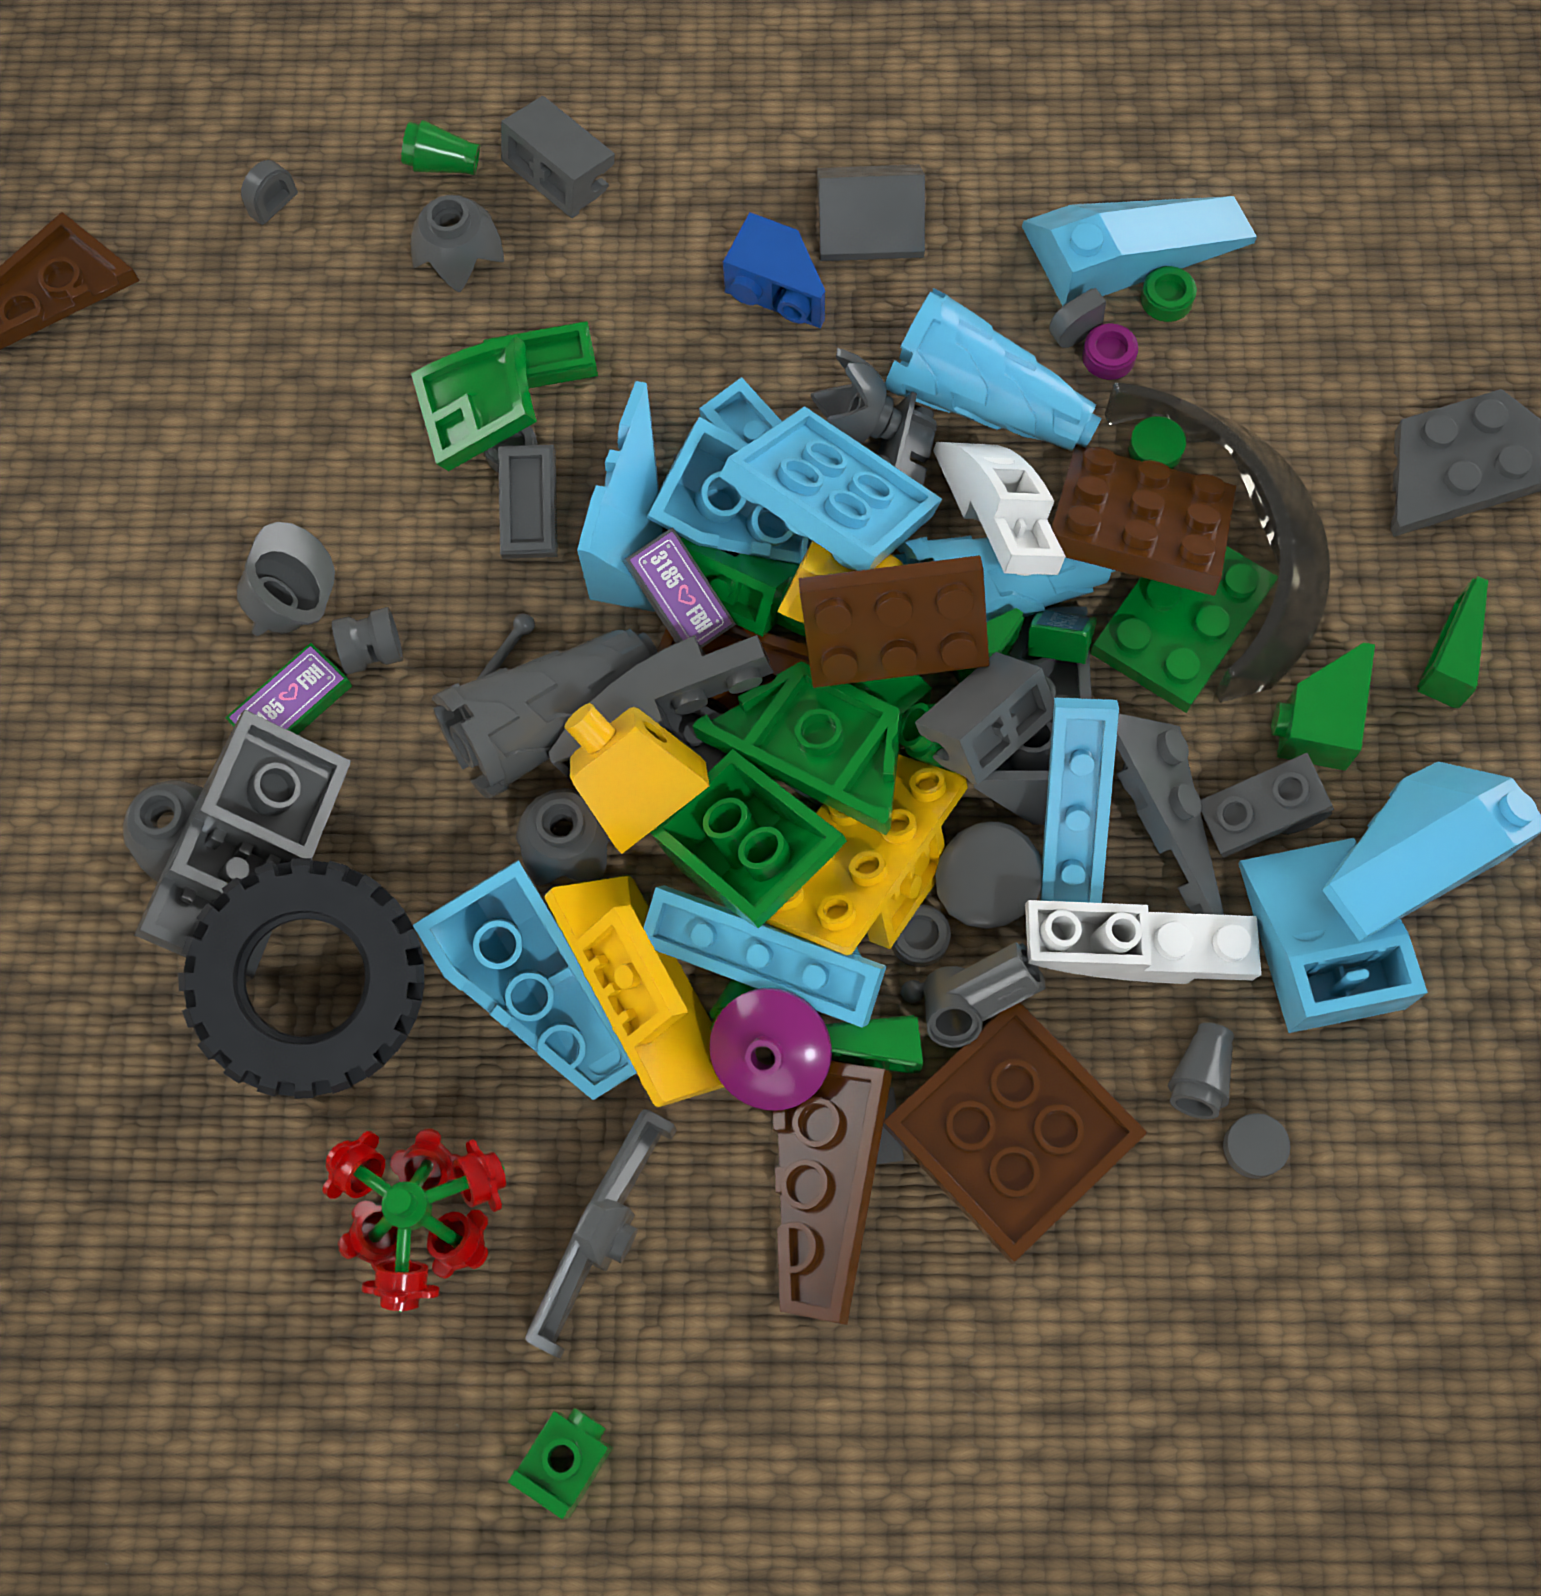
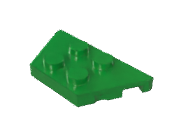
[692,661,902,835]

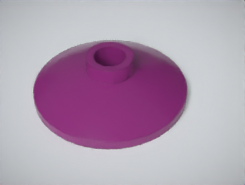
[710,988,832,1110]

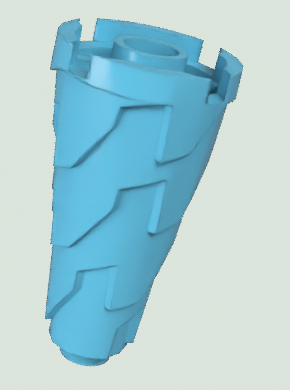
[885,288,1102,451]
[893,536,1116,621]

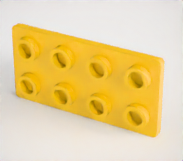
[765,754,968,955]
[544,876,724,1107]

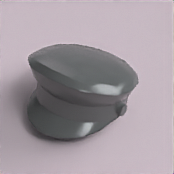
[935,822,1043,929]

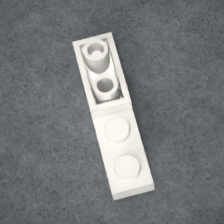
[933,442,1066,576]
[1025,900,1262,984]

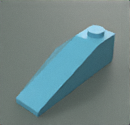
[1322,761,1541,941]

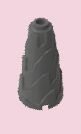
[432,629,658,799]

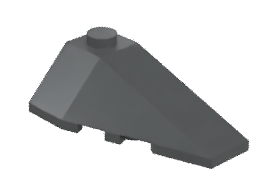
[973,607,1092,825]

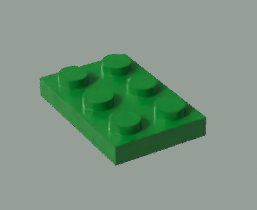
[1090,546,1278,713]

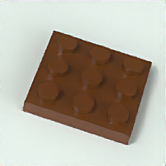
[1052,445,1236,596]
[883,1002,1148,1264]

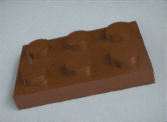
[798,555,989,688]

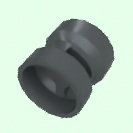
[332,607,403,675]

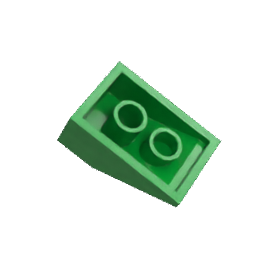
[650,749,847,928]

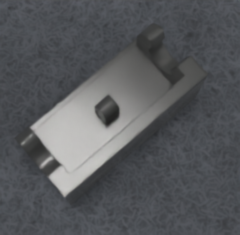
[501,96,615,218]
[915,652,1054,786]

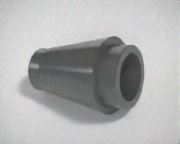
[1168,1023,1234,1119]

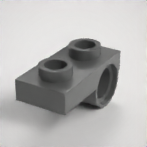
[1201,753,1334,858]

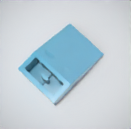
[1238,838,1428,1033]

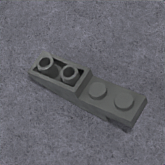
[548,635,774,777]

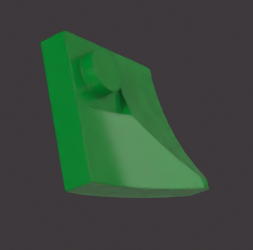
[411,335,537,471]

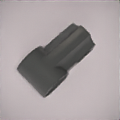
[924,942,1046,1047]

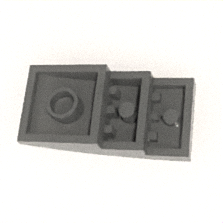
[134,709,351,983]

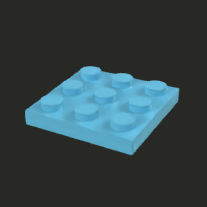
[719,406,942,571]

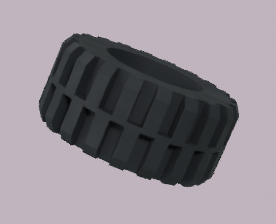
[178,858,425,1099]

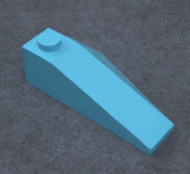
[1022,196,1257,306]
[577,381,663,612]
[647,417,813,564]
[413,860,637,1100]

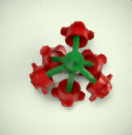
[323,1129,506,1312]

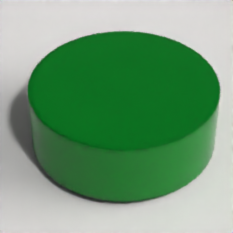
[1140,266,1197,322]
[1128,416,1186,469]

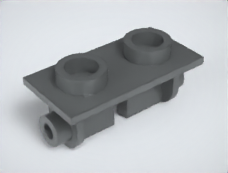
[878,392,937,486]

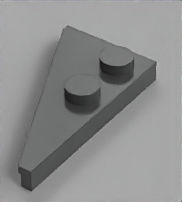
[1116,713,1224,915]

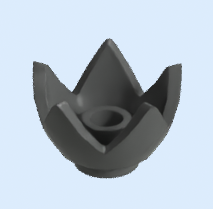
[410,195,504,292]
[811,348,894,444]
[123,780,203,882]
[515,788,611,886]

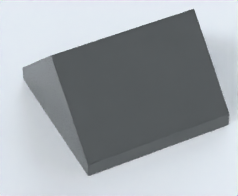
[817,164,925,261]

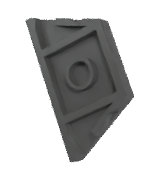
[1390,389,1541,537]

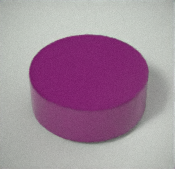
[1082,323,1138,380]

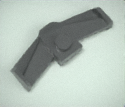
[525,1109,677,1359]

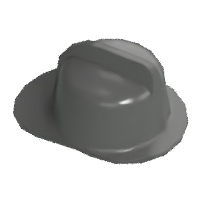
[237,522,335,636]

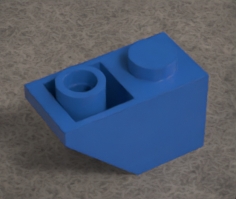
[723,212,825,329]

